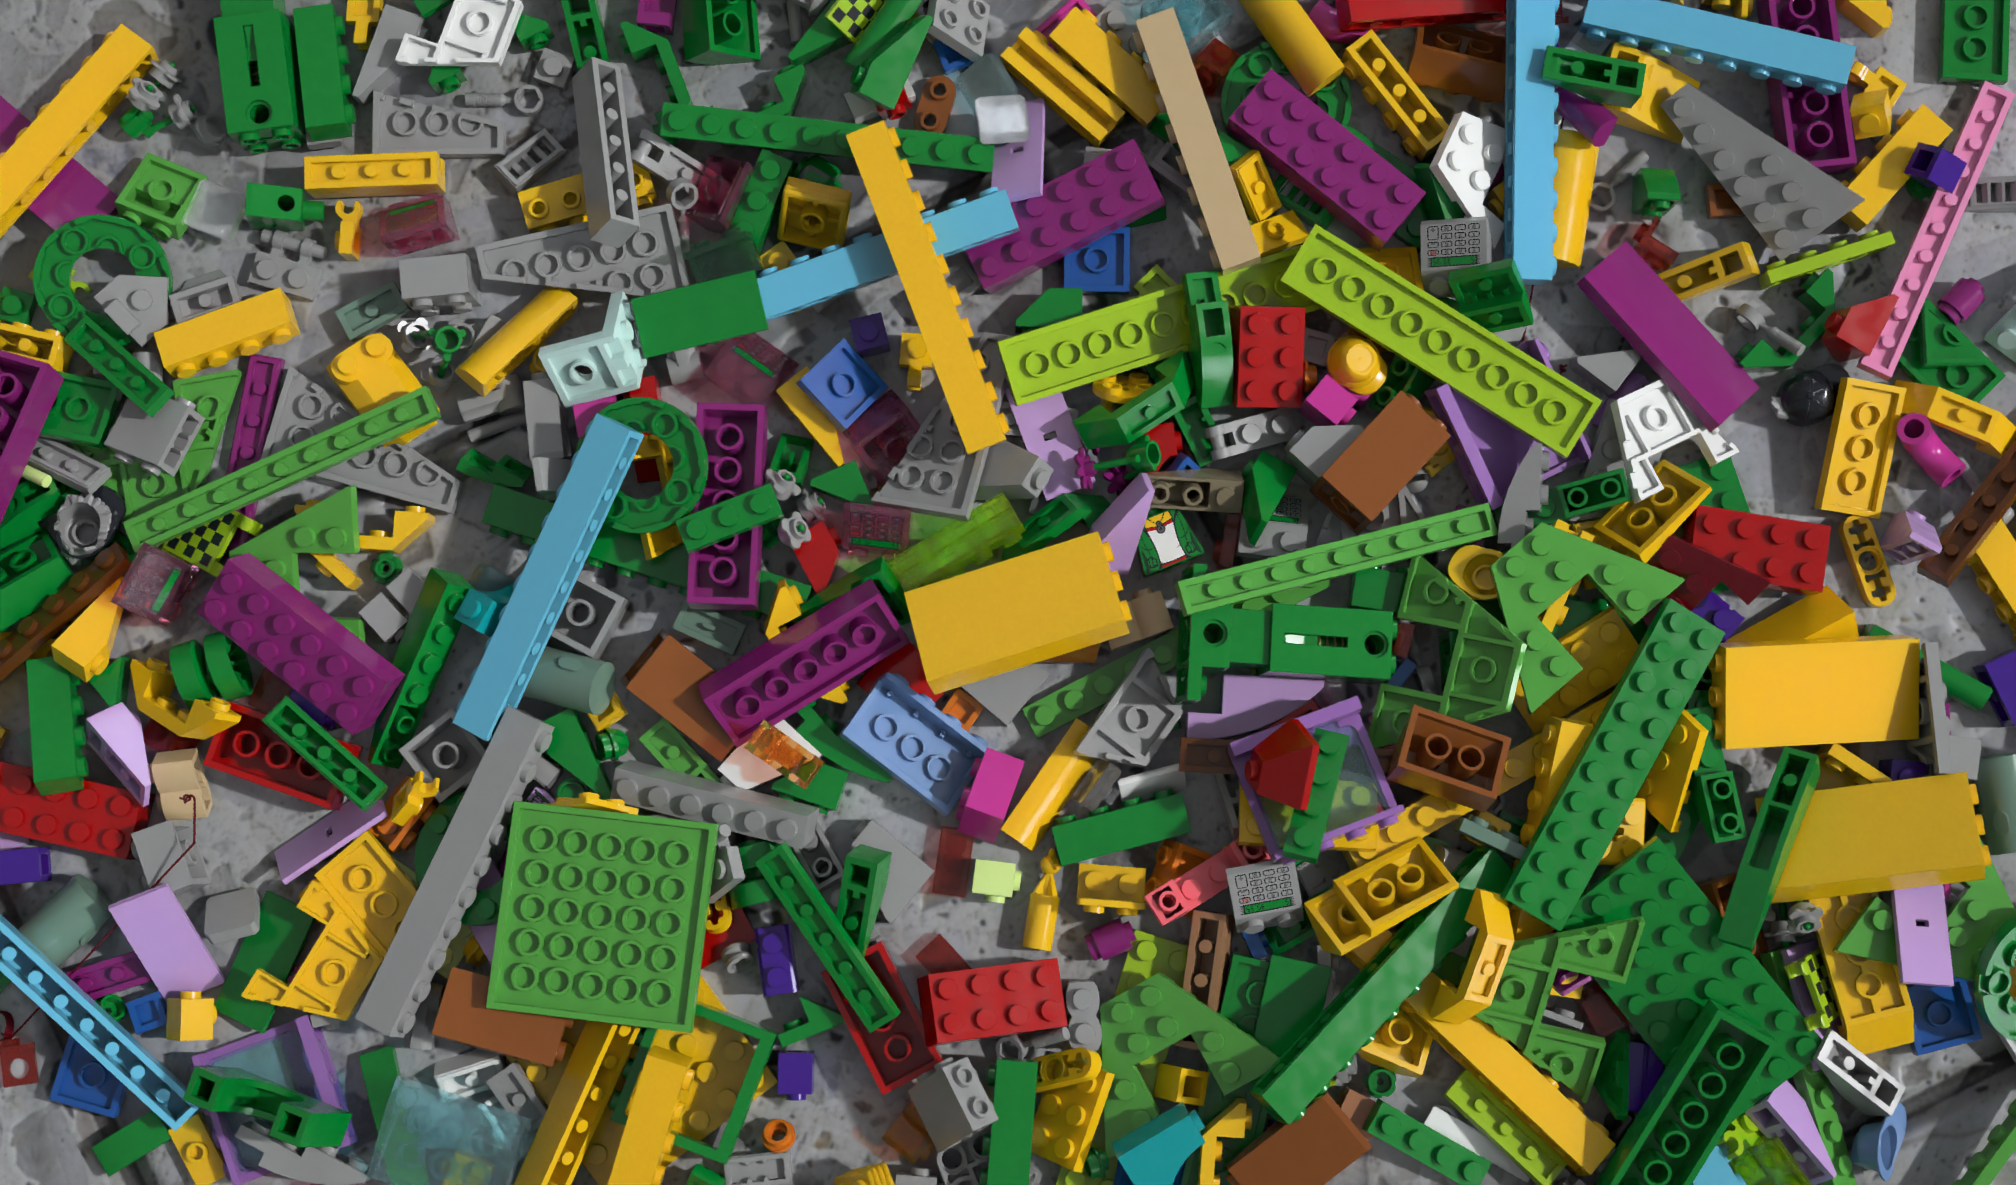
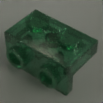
[684,227,765,283]

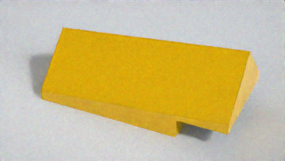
[1593,459,1712,563]
[1725,585,1859,643]
[1304,836,1459,956]

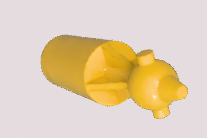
[1022,848,1061,951]

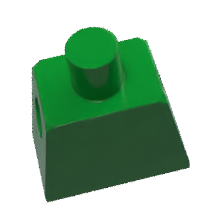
[245,182,325,231]

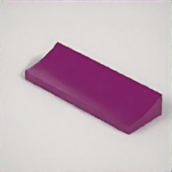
[0,95,118,231]
[1576,241,1760,432]
[697,578,910,748]

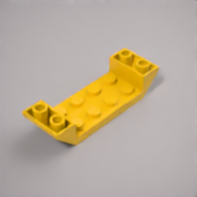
[1806,892,1914,1055]

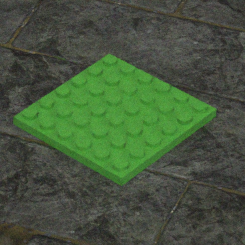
[486,801,719,1033]

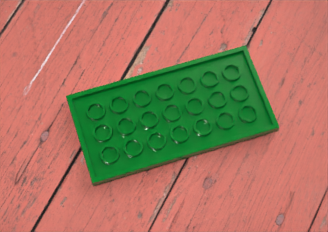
[1556,835,1822,1124]

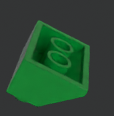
[681,0,761,66]
[0,527,74,633]

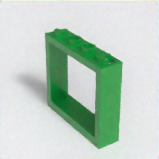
[609,1000,779,1165]

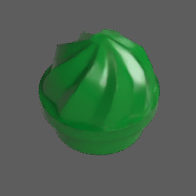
[595,728,629,761]

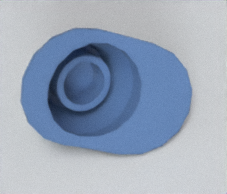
[1850,1103,1907,1181]

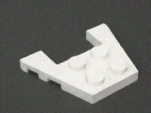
[395,0,524,67]
[1429,112,1505,249]
[1610,379,1739,504]

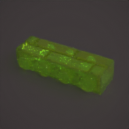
[888,492,1026,592]

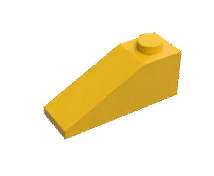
[1657,241,1761,302]
[776,366,845,468]
[51,576,127,683]

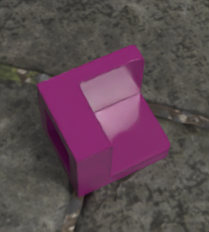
[636,0,677,36]

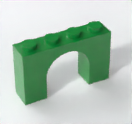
[183,1066,352,1147]

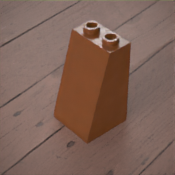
[1309,390,1451,535]
[620,628,737,762]
[431,967,575,1068]
[1225,1092,1372,1185]

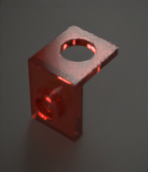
[0,1038,39,1088]

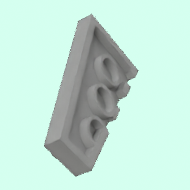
[372,90,506,158]

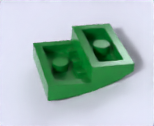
[1447,258,1534,333]

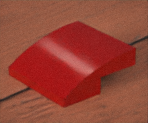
[856,642,946,703]

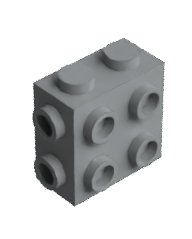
[104,396,205,477]
[908,1056,999,1153]

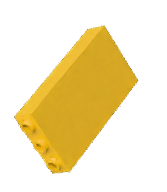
[904,531,1132,695]
[1708,634,1920,749]
[1755,772,1991,904]

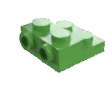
[115,152,209,241]

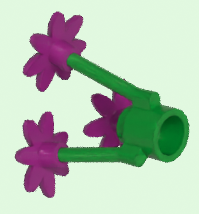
[1074,435,1161,497]

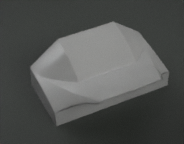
[168,270,243,324]

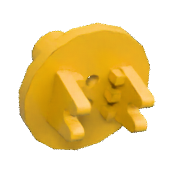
[1092,372,1153,413]

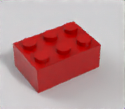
[1230,305,1306,408]

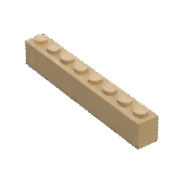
[1132,7,1261,275]

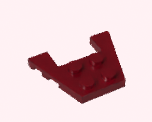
[1642,535,1771,628]

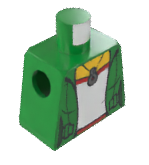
[1137,508,1204,579]

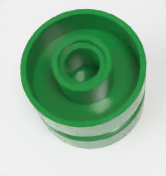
[169,631,253,710]
[728,838,792,910]

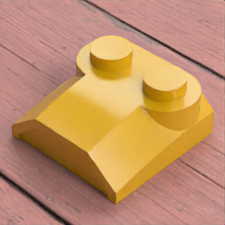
[1357,1007,1433,1078]

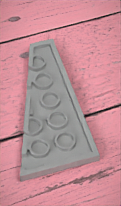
[1660,83,1865,261]
[475,203,690,296]
[871,332,1012,522]
[260,366,463,515]

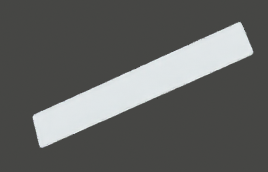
[1424,1106,1530,1182]

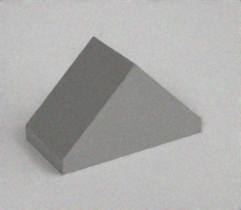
[1570,349,1642,397]

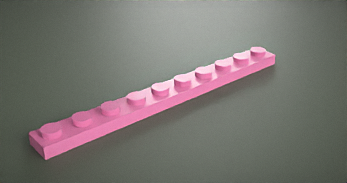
[1856,81,2015,381]

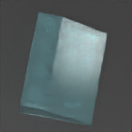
[367,1075,534,1185]

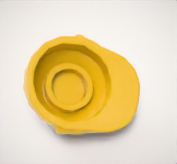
[1326,336,1388,395]
[1447,545,1503,601]

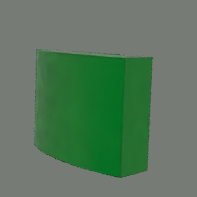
[794,556,911,626]

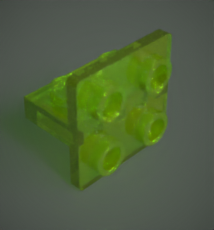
[1730,1133,1812,1185]

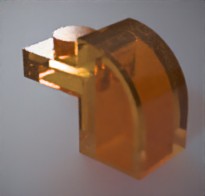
[744,720,825,789]

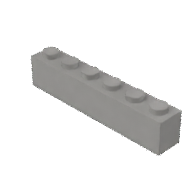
[572,56,640,248]
[610,760,819,849]

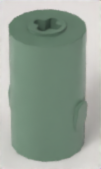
[523,646,616,716]
[1972,752,2016,855]
[17,874,113,967]

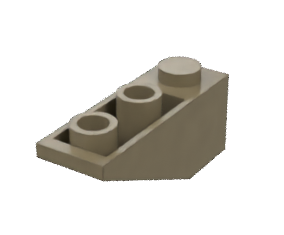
[1147,468,1244,513]

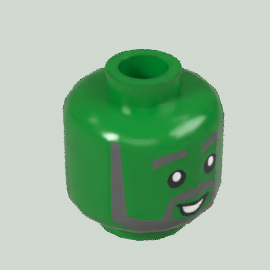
[792,155,843,188]

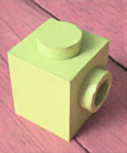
[972,859,1022,903]

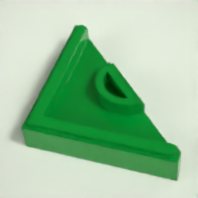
[1918,305,1986,368]
[1593,1030,1630,1121]

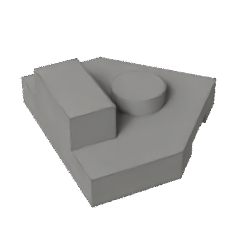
[94,274,169,347]

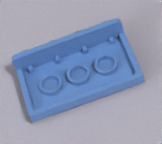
[838,672,988,816]

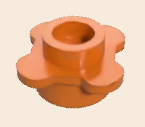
[1302,360,1317,395]

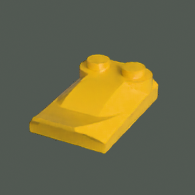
[326,333,440,448]

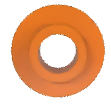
[762,1119,796,1153]

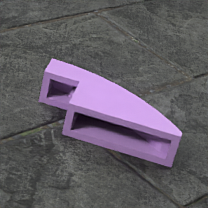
[1185,674,1325,739]

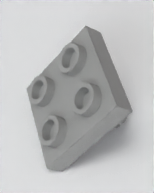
[926,0,990,63]

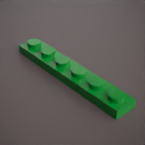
[754,842,900,1033]

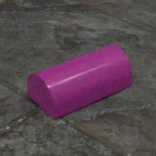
[1555,87,1618,147]

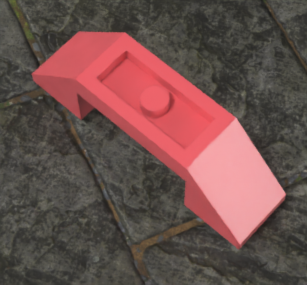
[1143,839,1271,927]

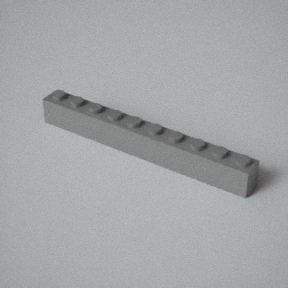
[355,706,555,1038]

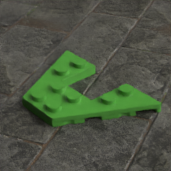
[69,369,242,521]
[229,485,365,643]
[1489,522,1685,714]
[1368,556,1527,749]
[1833,836,2016,982]
[1475,916,1645,1103]
[1100,972,1280,1159]

